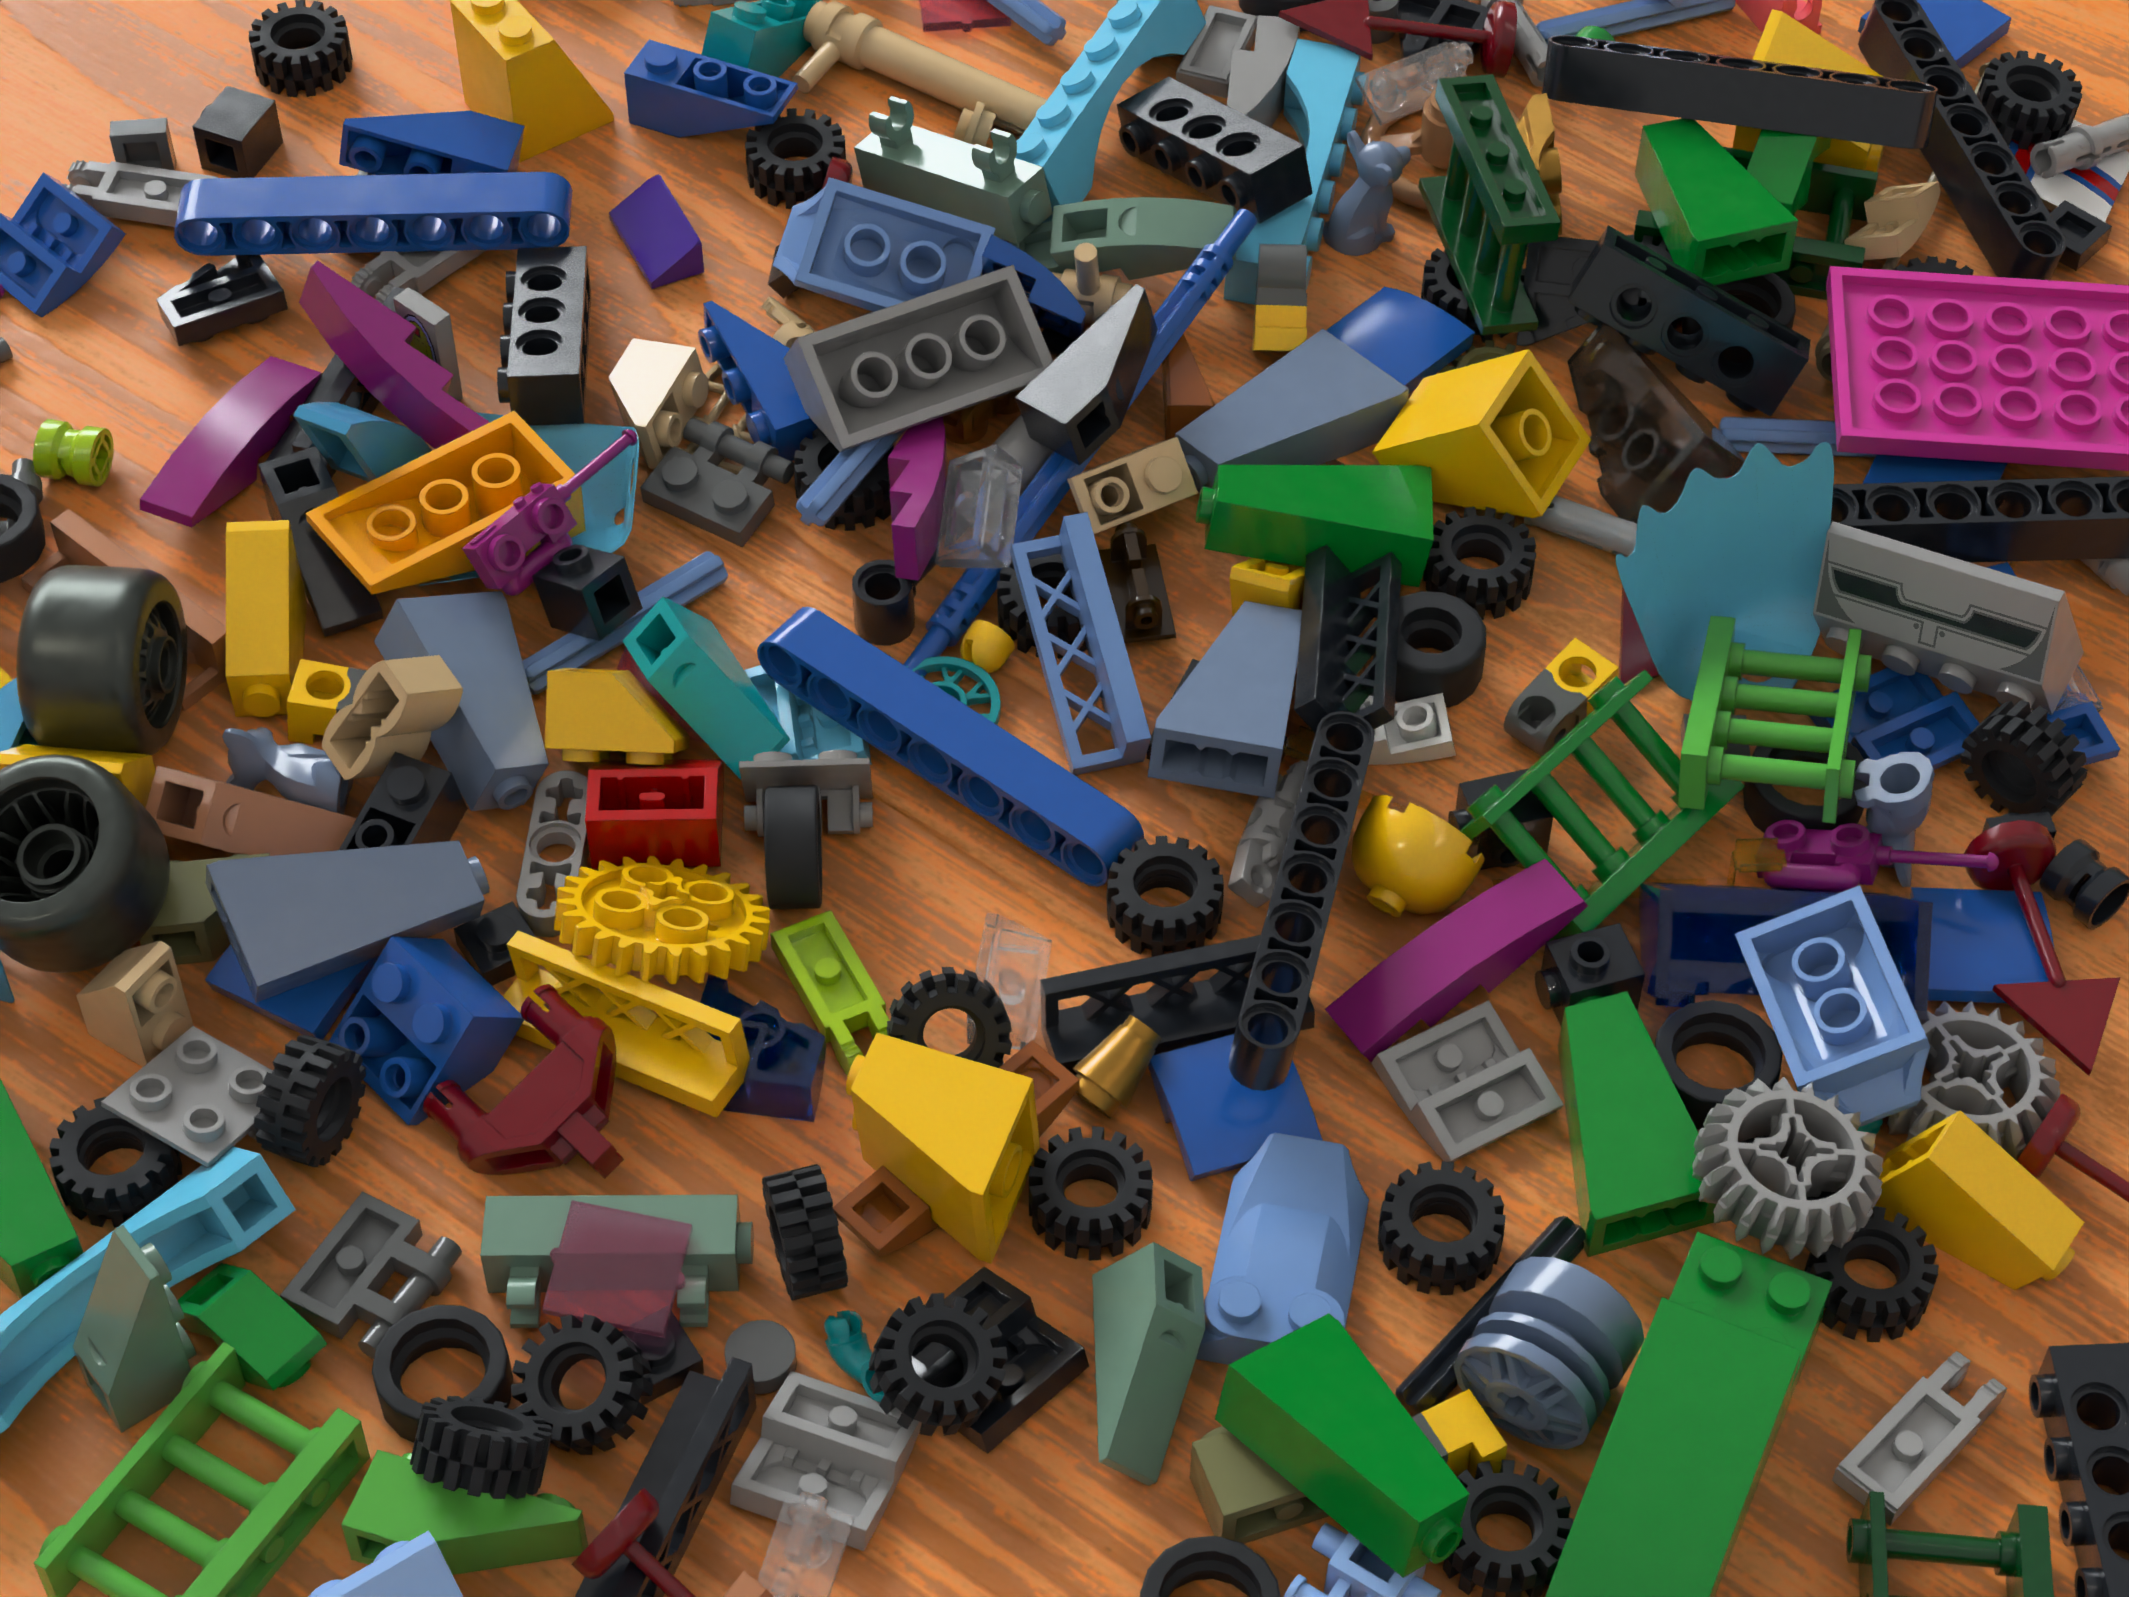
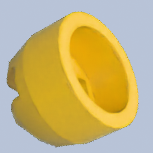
[960,620,1015,673]

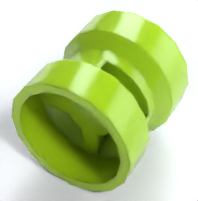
[33,419,114,487]

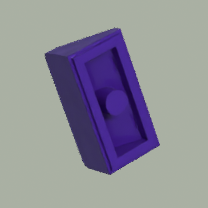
[609,174,704,289]

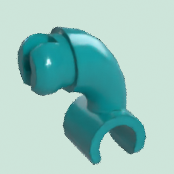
[824,1310,885,1402]

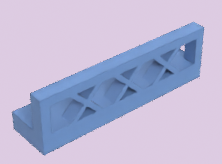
[1010,512,1151,775]

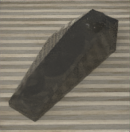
[1567,323,1745,524]

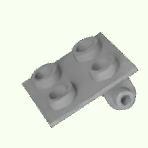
[739,750,873,837]
[101,1026,273,1168]

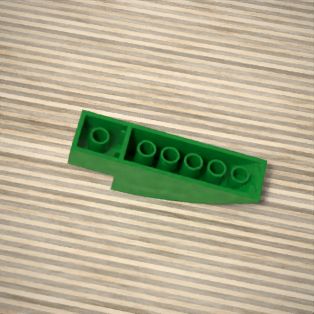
[1545,1231,1832,1597]

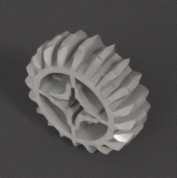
[1887,1000,2060,1161]
[1692,1076,1884,1261]

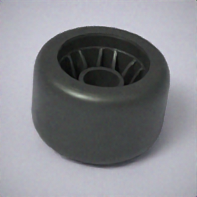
[16,565,188,755]
[0,755,170,973]

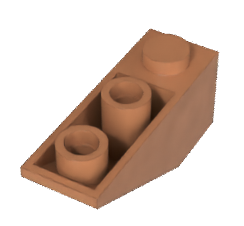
[145,765,357,856]

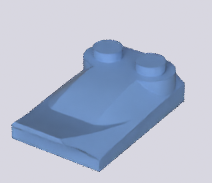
[773,177,995,312]
[1735,885,1930,1127]
[1196,1132,1369,1365]

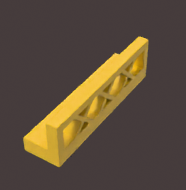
[503,931,753,1118]

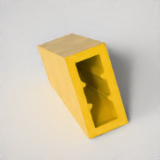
[226,520,307,717]
[1872,1110,2085,1290]

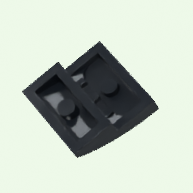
[912,1267,1089,1454]

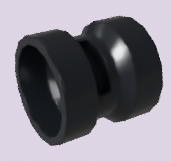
[2039,839,2129,929]

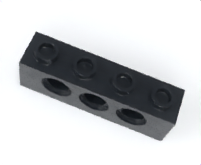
[1117,76,1313,223]
[1568,225,1811,417]
[497,246,591,426]
[2029,1343,2129,1597]

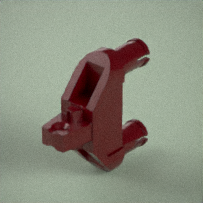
[423,984,624,1179]

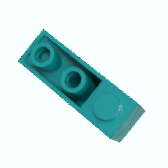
[701,0,823,77]
[622,596,790,781]

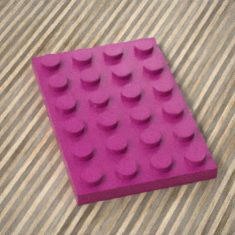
[1826,266,2129,471]

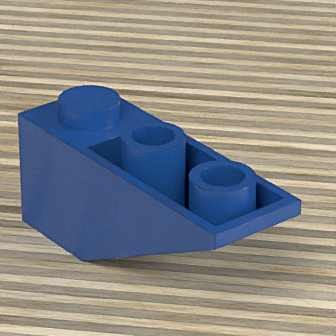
[624,39,798,138]
[339,111,524,175]
[698,301,818,461]

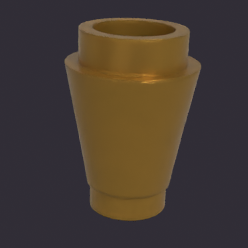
[1072,1015,1162,1119]

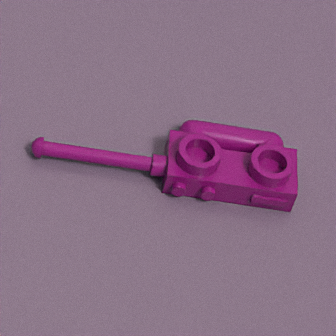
[462,429,637,596]
[1755,820,1999,892]

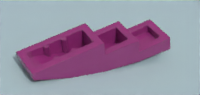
[299,260,490,449]
[140,356,322,528]
[888,416,948,581]
[1325,858,1588,1063]

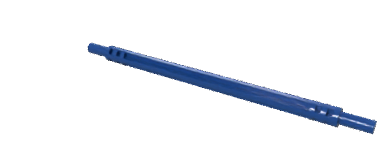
[903,209,1257,678]

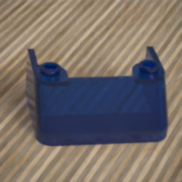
[1639,882,1933,1011]

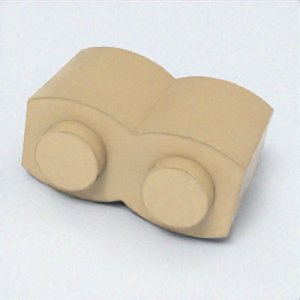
[322,655,463,780]

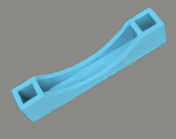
[1015,0,1206,223]
[1224,38,1369,305]
[0,1146,296,1434]

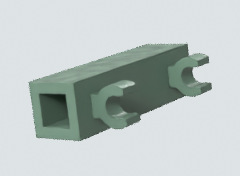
[854,96,1053,244]
[480,1194,754,1328]

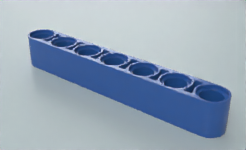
[174,172,573,256]
[757,607,1144,887]

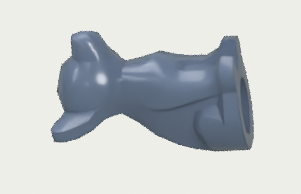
[1323,130,1411,256]
[222,727,354,814]
[1854,752,1935,887]

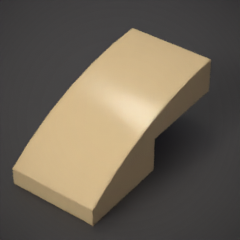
[1844,181,1941,261]

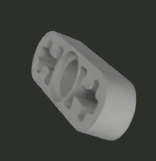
[516,771,589,937]

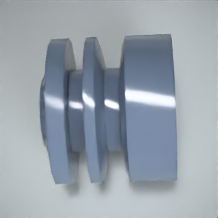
[1453,1257,1645,1450]

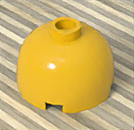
[1351,795,1485,917]

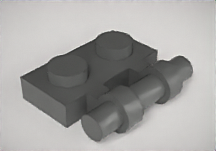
[640,418,794,547]
[280,1191,462,1359]

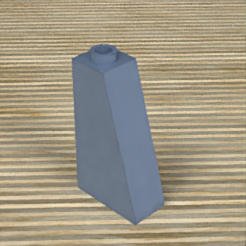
[1175,329,1409,494]
[374,591,549,811]
[1147,601,1302,799]
[205,840,490,1003]

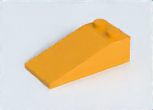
[306,410,586,594]

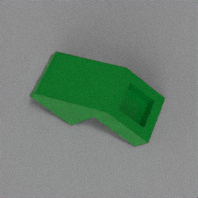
[1747,129,1831,214]
[177,1263,327,1391]

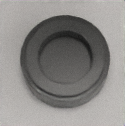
[725,1320,797,1394]

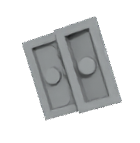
[1371,1000,1564,1162]
[730,1371,922,1551]

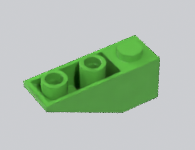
[341,1450,588,1575]

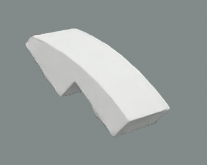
[1356,693,1456,765]

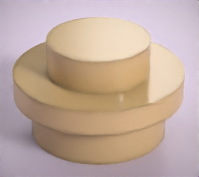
[953,101,996,147]

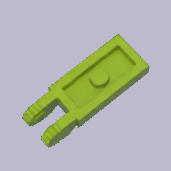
[770,910,890,1077]

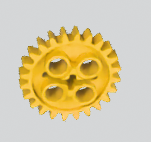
[554,856,770,984]

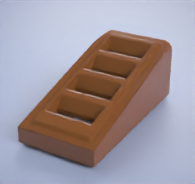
[1162,334,1215,440]

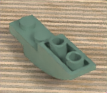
[1009,197,1237,280]

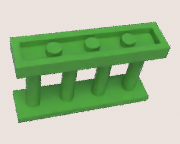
[1678,616,1872,824]
[34,1342,370,1597]

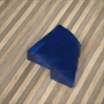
[683,975,826,1122]

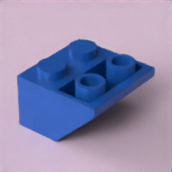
[329,936,524,1125]

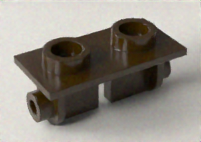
[1098,522,1176,643]

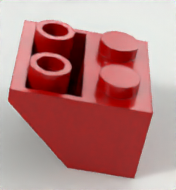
[585,759,725,869]

